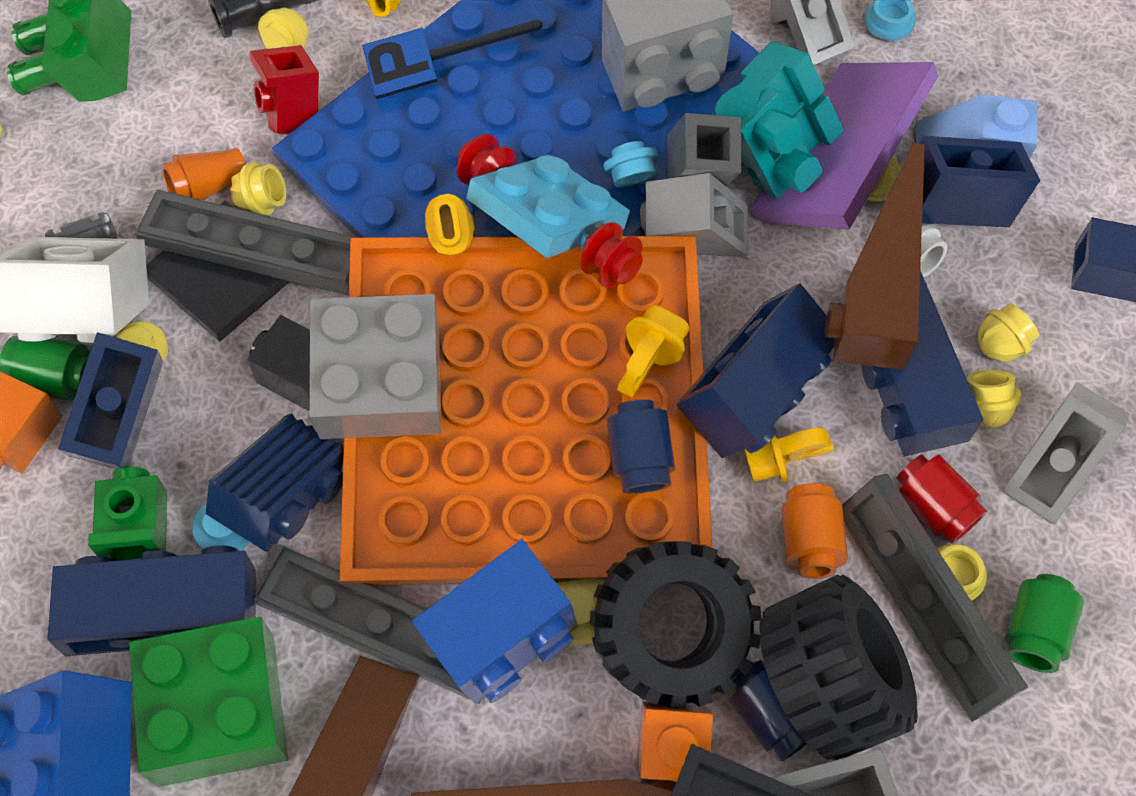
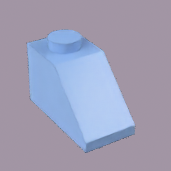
[915,94,1038,159]

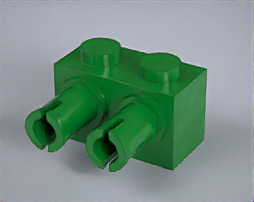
[7,0,132,102]

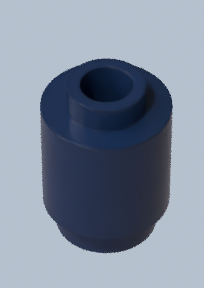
[607,400,675,493]
[729,660,807,761]

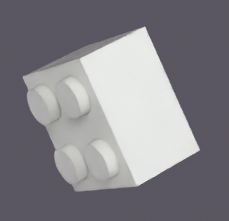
[0,237,149,343]

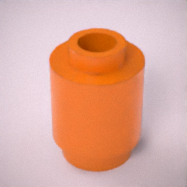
[781,483,848,579]

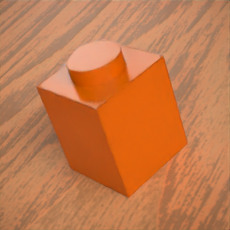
[0,372,63,474]
[638,701,713,781]

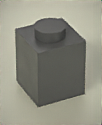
[667,113,741,187]

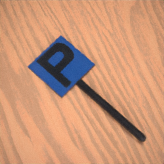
[362,20,543,99]

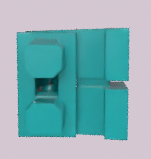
[715,41,844,199]

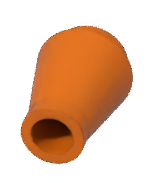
[162,147,246,200]

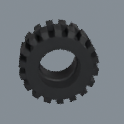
[590,541,762,709]
[759,574,918,761]

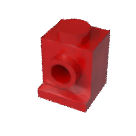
[250,45,319,134]

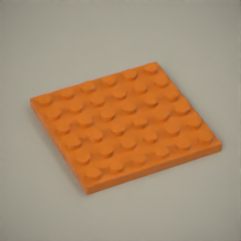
[340,236,713,585]

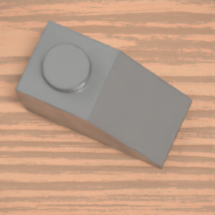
[640,173,748,256]
[1003,382,1129,525]

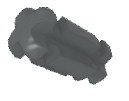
[45,212,117,239]

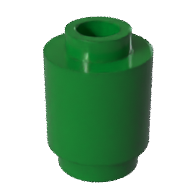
[0,336,90,401]
[1005,574,1084,673]

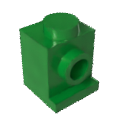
[88,467,167,561]

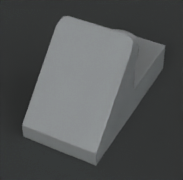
[769,0,855,65]

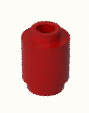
[896,454,988,544]

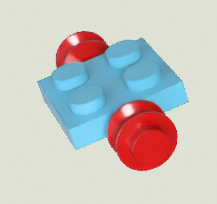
[456,134,643,288]

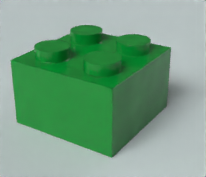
[129,616,289,787]

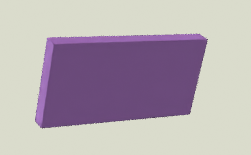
[750,62,938,230]

